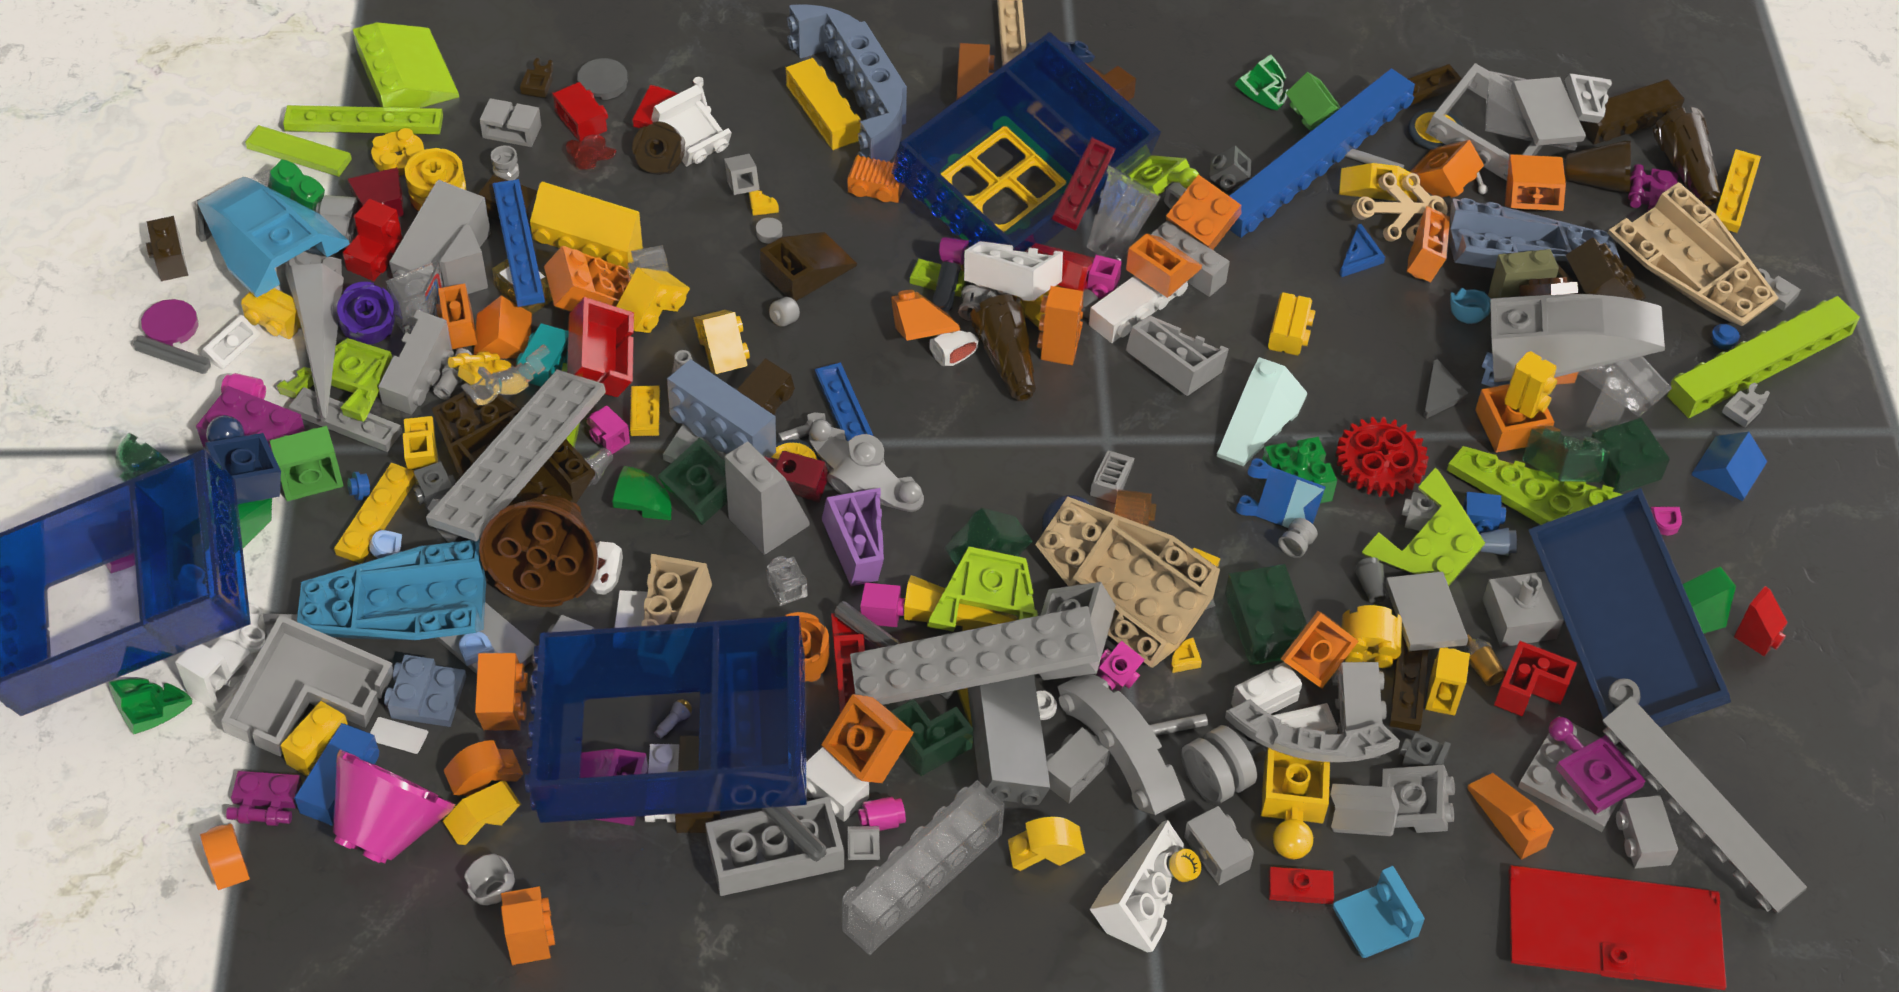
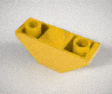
[1339,163,1417,203]

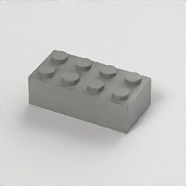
[705,797,844,896]

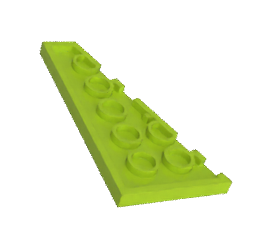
[1447,446,1623,525]

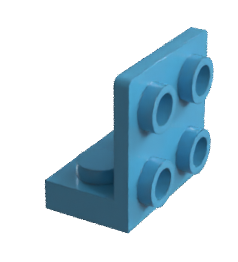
[1333,866,1425,958]

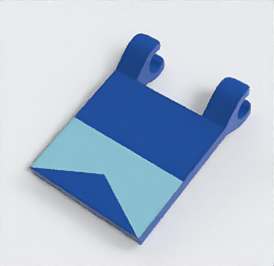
[1236,458,1326,528]

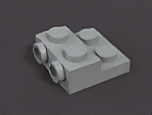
[1382,765,1455,833]

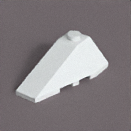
[1090,820,1184,952]

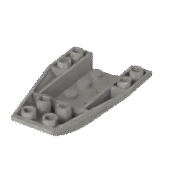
[1491,294,1665,382]

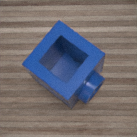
[1462,492,1506,534]

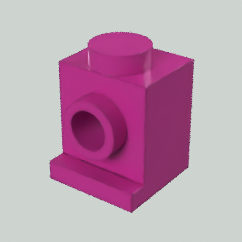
[587,406,630,457]

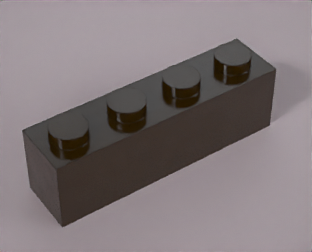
[1579,79,1685,145]

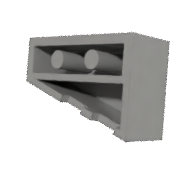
[378,310,454,415]

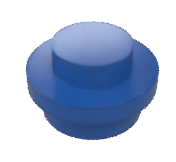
[1711,324,1740,350]
[347,472,370,500]

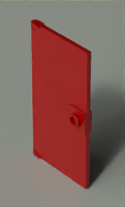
[1508,865,1726,990]

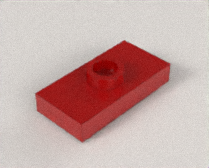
[1269,867,1334,904]

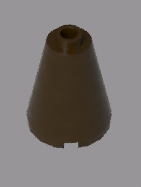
[1563,140,1631,192]

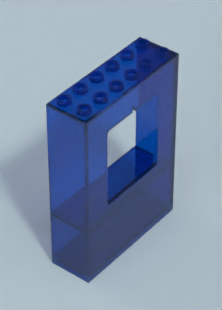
[0,449,251,716]
[525,616,807,823]

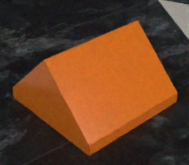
[474,296,532,359]
[1281,611,1359,688]

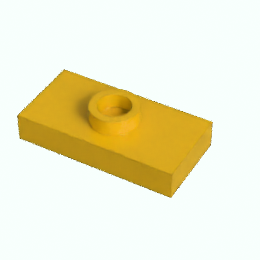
[630,386,660,436]

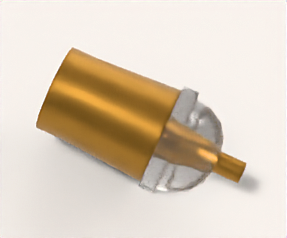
[1464,635,1507,686]

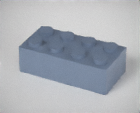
[667,359,776,457]

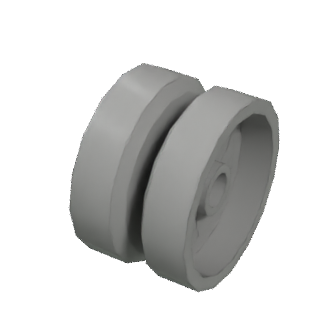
[1181,725,1257,806]

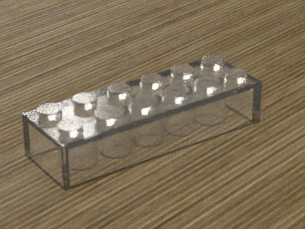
[842,781,1005,955]

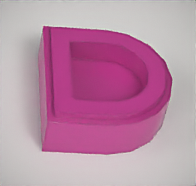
[1650,507,1682,536]

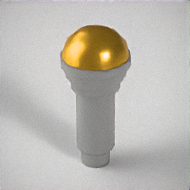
[654,699,692,739]

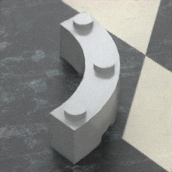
[1057,674,1185,815]

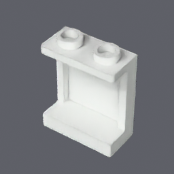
[651,85,732,167]

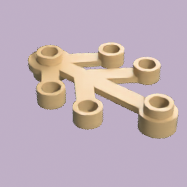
[1352,173,1447,242]

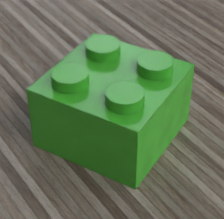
[270,426,344,501]

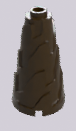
[1653,107,1720,207]
[970,294,1036,401]

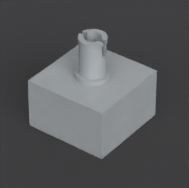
[1482,571,1564,647]

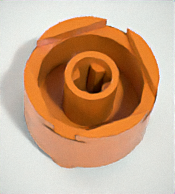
[768,612,829,682]

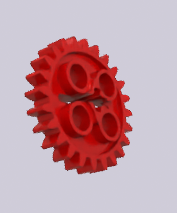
[1335,417,1429,497]

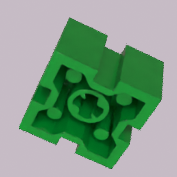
[1262,437,1337,503]

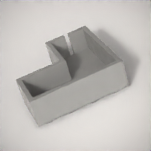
[221,615,393,757]

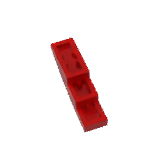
[831,611,865,714]

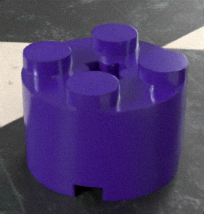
[337,282,395,345]

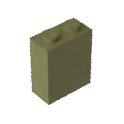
[1488,249,1559,299]

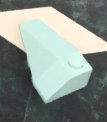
[1217,357,1307,466]

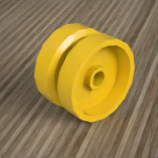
[404,148,467,211]

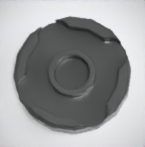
[577,58,628,100]

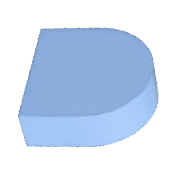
[369,530,402,559]
[459,632,494,666]

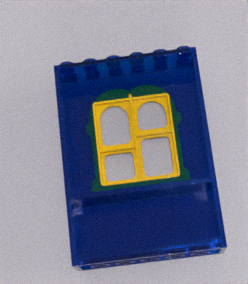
[891,32,1161,252]

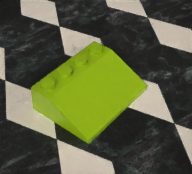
[352,22,459,108]

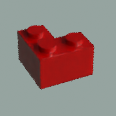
[343,199,403,281]
[1494,641,1577,716]

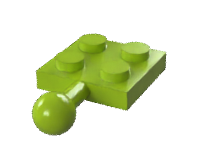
[1121,155,1199,196]

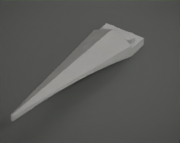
[285,252,344,423]

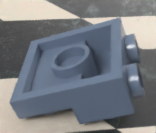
[384,655,466,727]

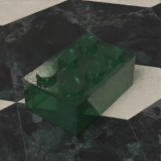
[1225,564,1307,665]

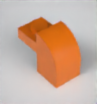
[443,740,523,796]
[200,824,250,890]

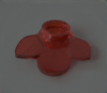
[566,135,617,169]

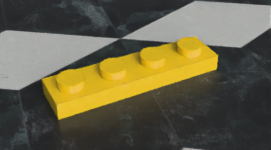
[1715,149,1761,233]
[334,463,416,564]

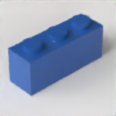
[294,723,379,826]

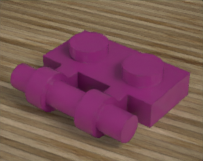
[1628,164,1678,212]
[226,771,302,826]

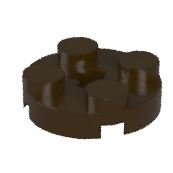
[632,121,685,175]

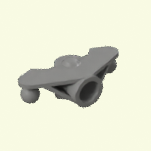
[809,419,924,512]

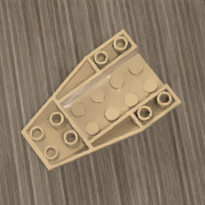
[1608,182,1779,326]
[1035,497,1220,668]

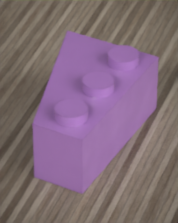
[822,488,884,586]

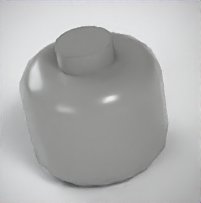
[769,297,800,327]

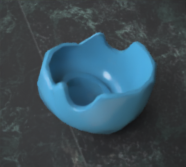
[1450,288,1491,324]

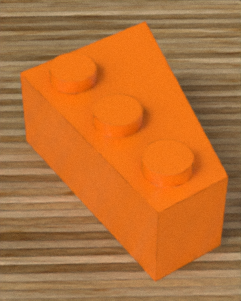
[1037,286,1083,366]

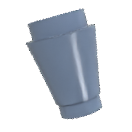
[1480,528,1517,556]

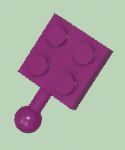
[1548,717,1645,815]

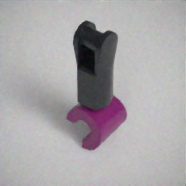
[933,237,969,312]

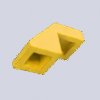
[443,781,521,845]

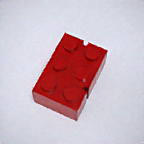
[567,297,634,397]

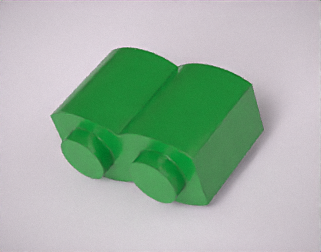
[268,159,325,212]

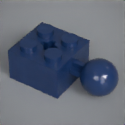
[205,415,281,507]

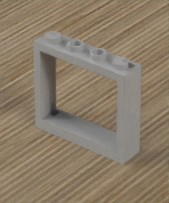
[1425,63,1543,181]

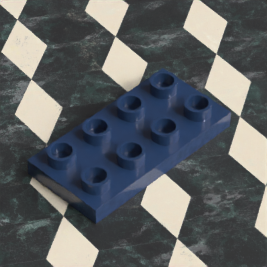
[1529,488,1731,727]

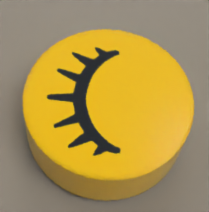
[1169,849,1201,882]

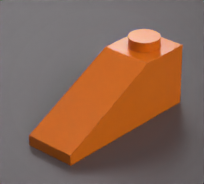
[1407,206,1450,283]
[1467,773,1554,860]

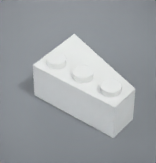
[964,241,1063,301]

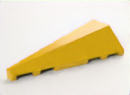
[904,575,1018,631]

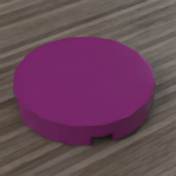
[141,299,199,346]

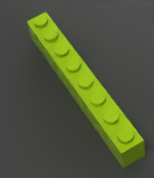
[1667,296,1860,418]

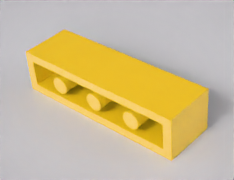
[786,58,861,150]

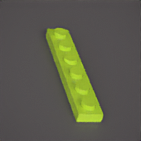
[283,105,443,134]

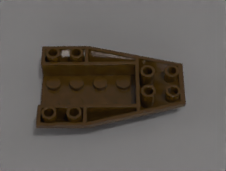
[432,386,595,507]

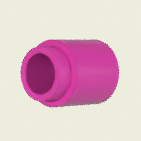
[221,373,266,400]
[858,797,906,831]

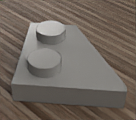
[1565,74,1612,123]

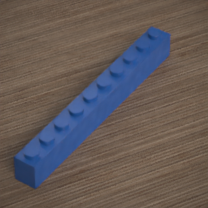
[1229,68,1415,238]

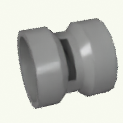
[491,145,520,181]
[1278,518,1318,558]

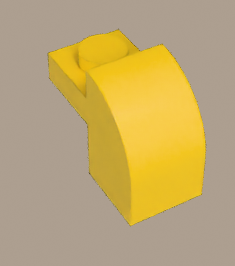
[403,416,438,470]
[1008,817,1085,871]

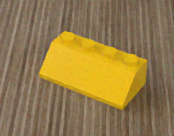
[530,182,643,270]

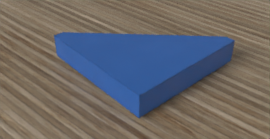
[1340,224,1385,277]

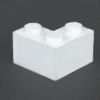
[175,638,254,712]

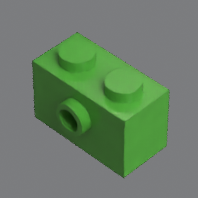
[1286,72,1341,131]

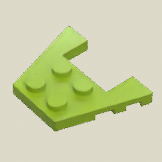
[277,338,393,422]
[1362,468,1485,586]
[927,547,1038,631]

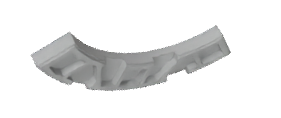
[1225,699,1400,762]

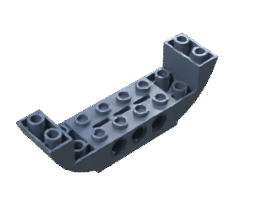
[787,4,907,162]

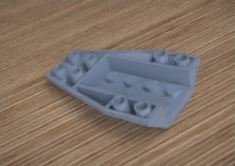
[1448,198,1620,273]

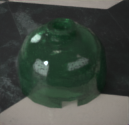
[114,433,175,487]

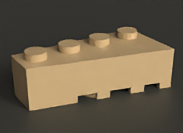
[637,554,712,679]

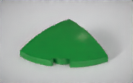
[1235,55,1288,110]
[613,466,672,520]
[109,679,192,735]

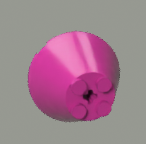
[333,750,455,863]

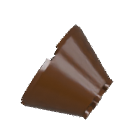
[479,494,598,607]

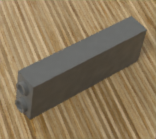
[967,675,1050,805]

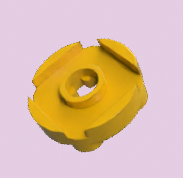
[371,128,424,176]

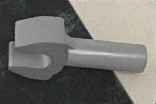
[778,413,831,441]

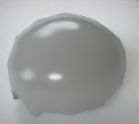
[464,853,515,906]

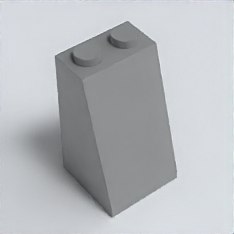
[390,180,491,297]
[725,441,810,555]

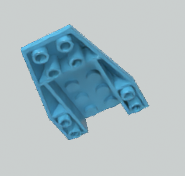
[197,177,350,298]
[297,539,486,640]

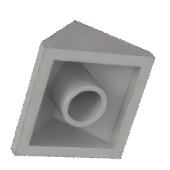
[440,224,488,294]

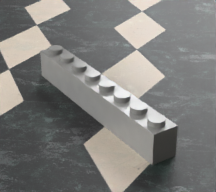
[1603,697,1807,914]

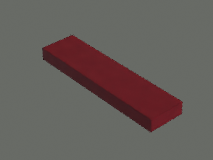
[1052,138,1116,231]

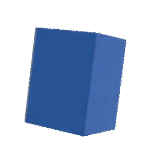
[1691,432,1767,501]

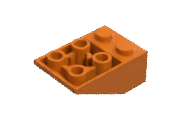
[544,246,630,312]

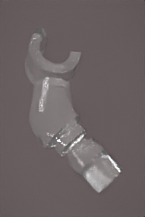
[461,344,550,405]

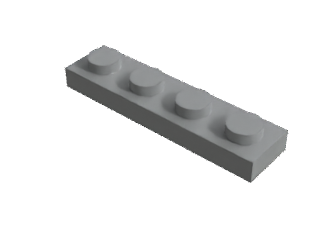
[289,387,402,452]

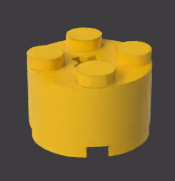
[1341,605,1402,668]

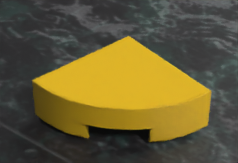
[749,190,779,216]
[1171,638,1202,673]

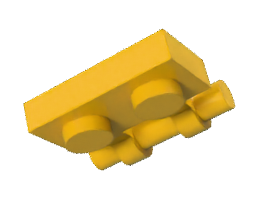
[448,351,521,387]

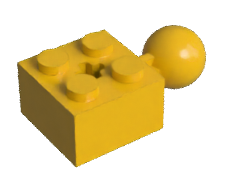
[1261,748,1330,860]

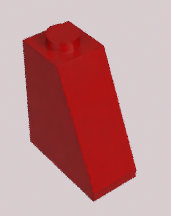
[1025,243,1094,292]

